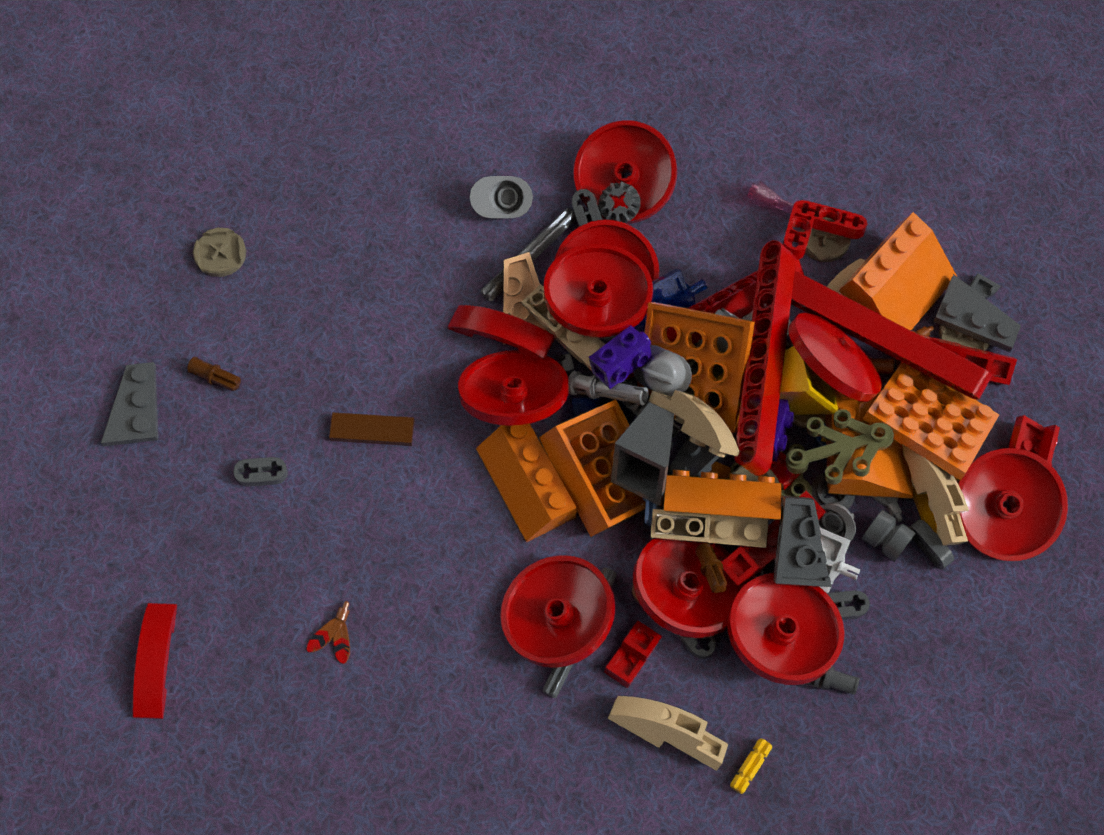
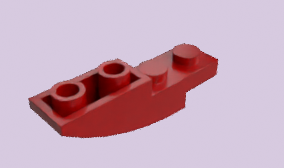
[918,334,1017,385]

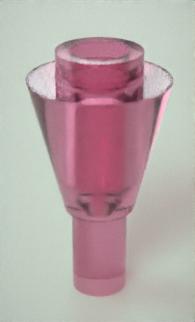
[746,180,794,214]

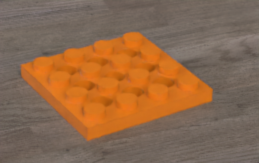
[637,302,755,433]
[863,362,999,481]

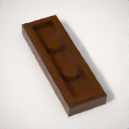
[329,412,415,446]

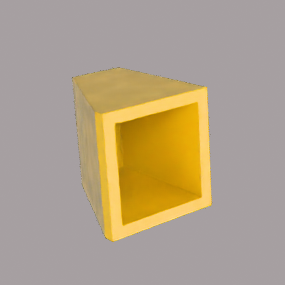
[780,346,838,415]

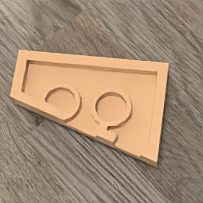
[503,252,547,345]

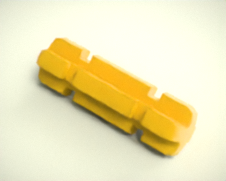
[730,738,772,794]

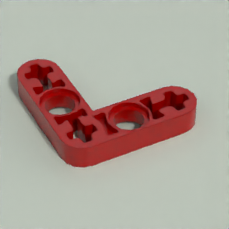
[783,200,868,260]

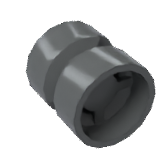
[861,510,915,562]

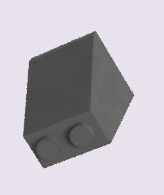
[611,402,674,506]

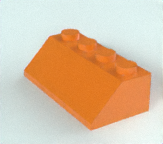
[476,424,577,542]
[664,470,781,520]

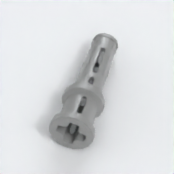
[568,371,649,405]

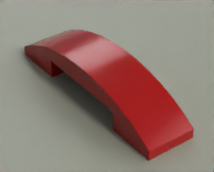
[447,305,555,360]
[722,490,826,587]
[133,603,177,719]

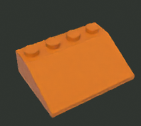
[838,212,957,330]
[825,389,913,498]
[539,400,665,537]

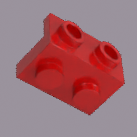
[1009,415,1060,465]

